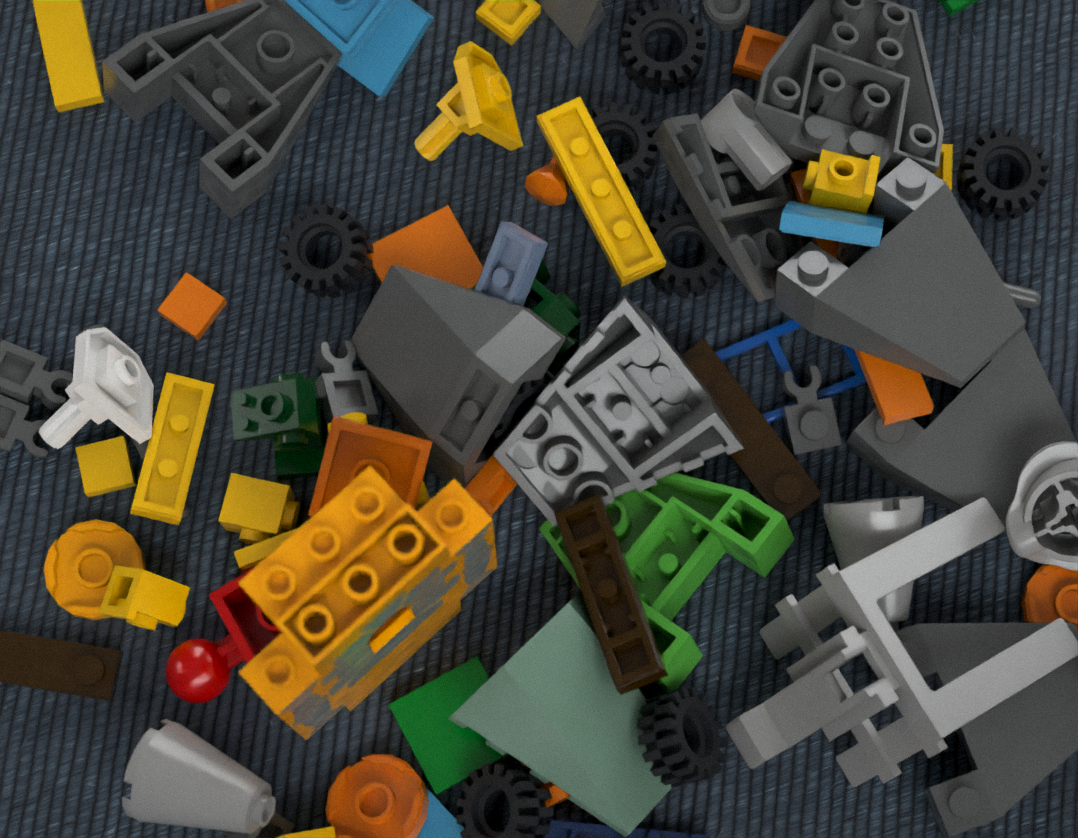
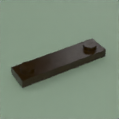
[681,339,823,522]
[554,493,668,695]
[0,630,124,702]

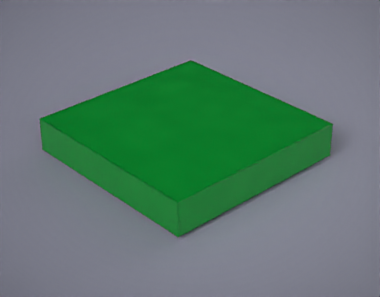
[388,656,510,796]

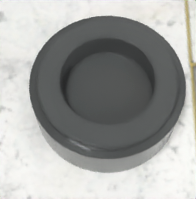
[702,0,750,31]

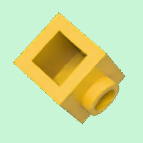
[218,473,300,545]

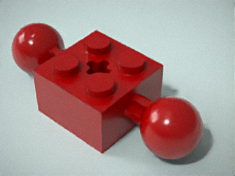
[165,564,282,704]

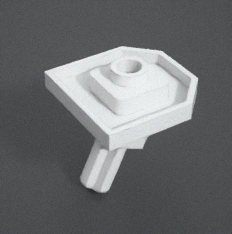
[39,327,154,449]

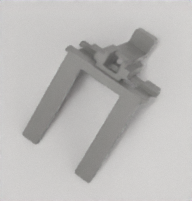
[726,497,1078,787]

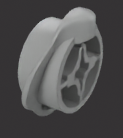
[1006,441,1078,571]

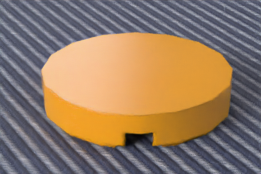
[44,519,146,620]

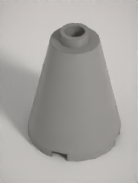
[822,496,924,631]
[122,719,276,834]

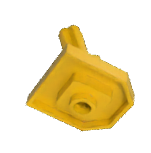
[414,41,523,161]

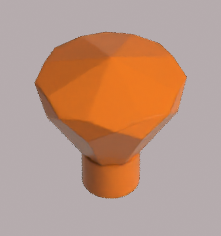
[525,155,569,206]

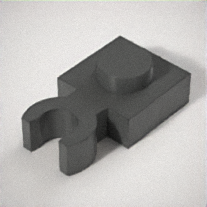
[0,339,73,412]
[315,340,378,425]
[781,365,842,456]
[0,394,49,459]

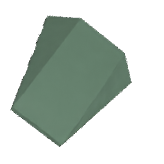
[448,591,672,837]

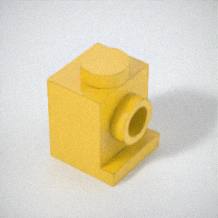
[802,149,881,213]
[99,565,190,631]

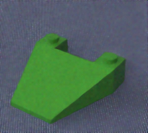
[539,473,795,692]

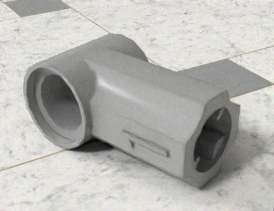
[701,89,793,191]

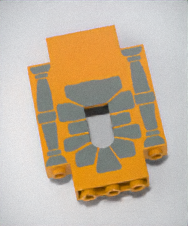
[238,466,498,740]

